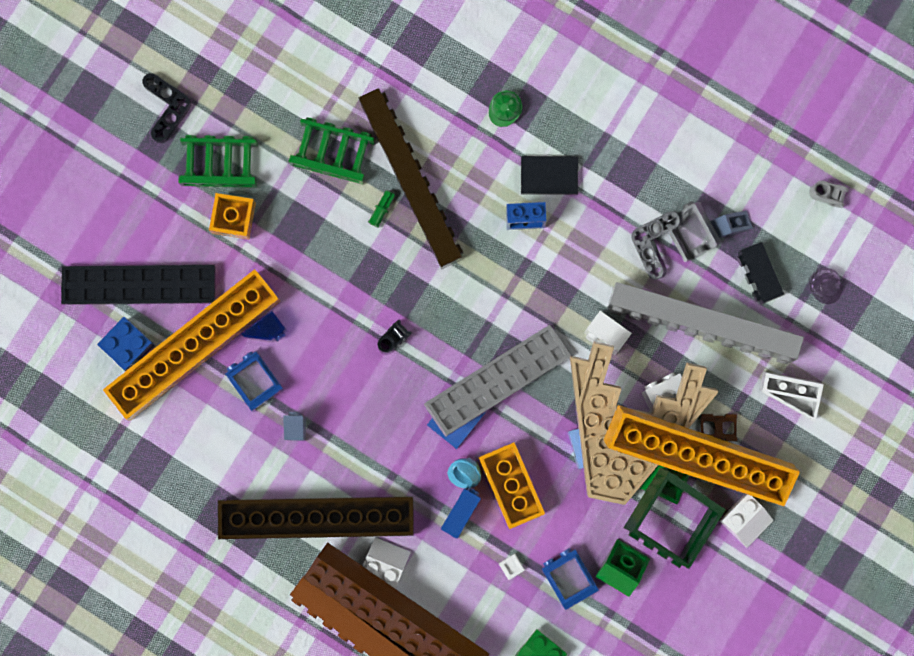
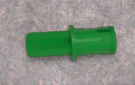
[368,190,395,228]

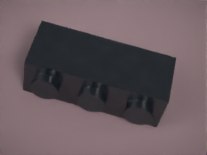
[737,242,785,305]

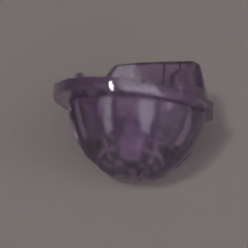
[809,267,842,304]

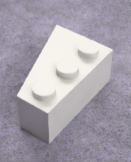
[759,371,824,422]

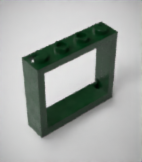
[623,468,725,569]

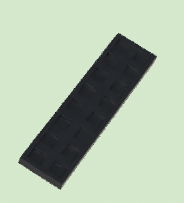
[61,265,216,305]

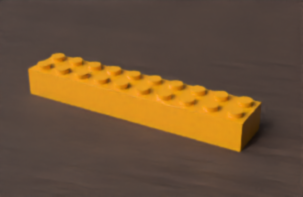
[103,269,281,421]
[603,405,800,506]

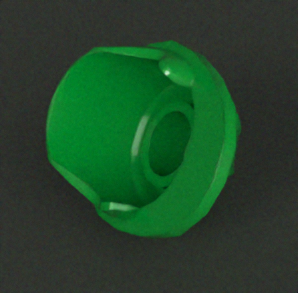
[489,90,523,127]

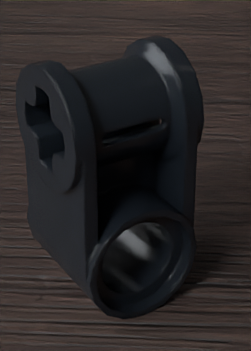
[377,319,412,355]

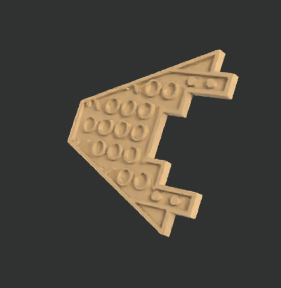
[570,341,718,505]

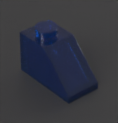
[242,311,288,342]

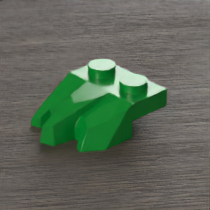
[515,629,567,656]

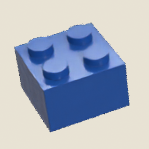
[97,317,155,371]

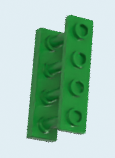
[288,117,375,185]
[178,135,258,188]

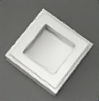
[499,554,525,580]

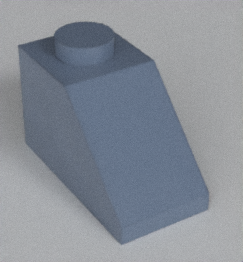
[710,211,753,239]

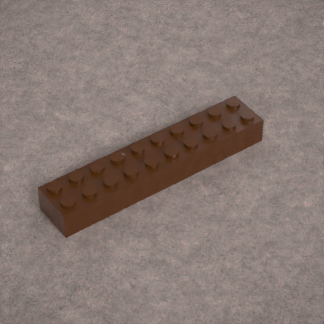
[304,542,490,656]

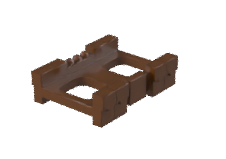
[700,414,737,442]

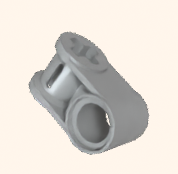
[809,181,849,208]

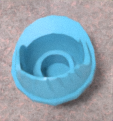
[447,458,481,488]

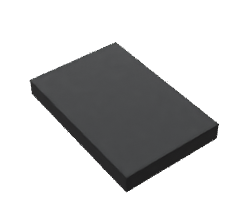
[521,156,578,195]

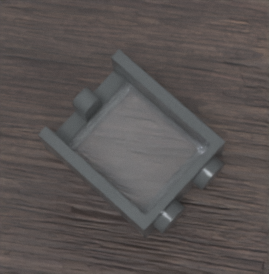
[665,201,723,262]

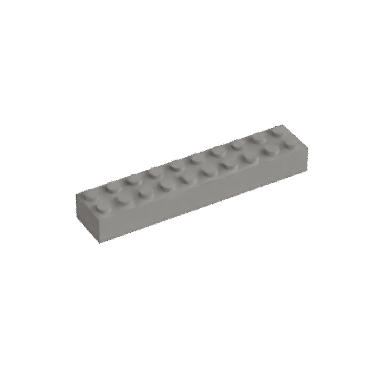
[607,282,804,364]

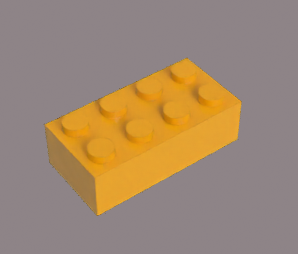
[479,442,545,529]

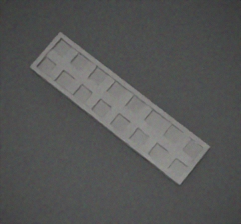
[424,325,571,437]

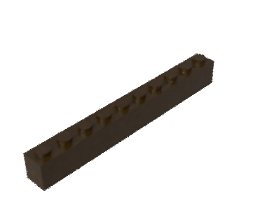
[358,88,464,270]

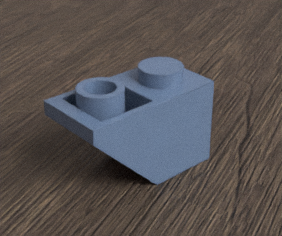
[283,412,306,441]

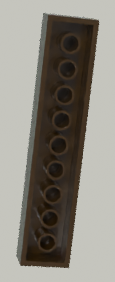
[218,497,414,540]

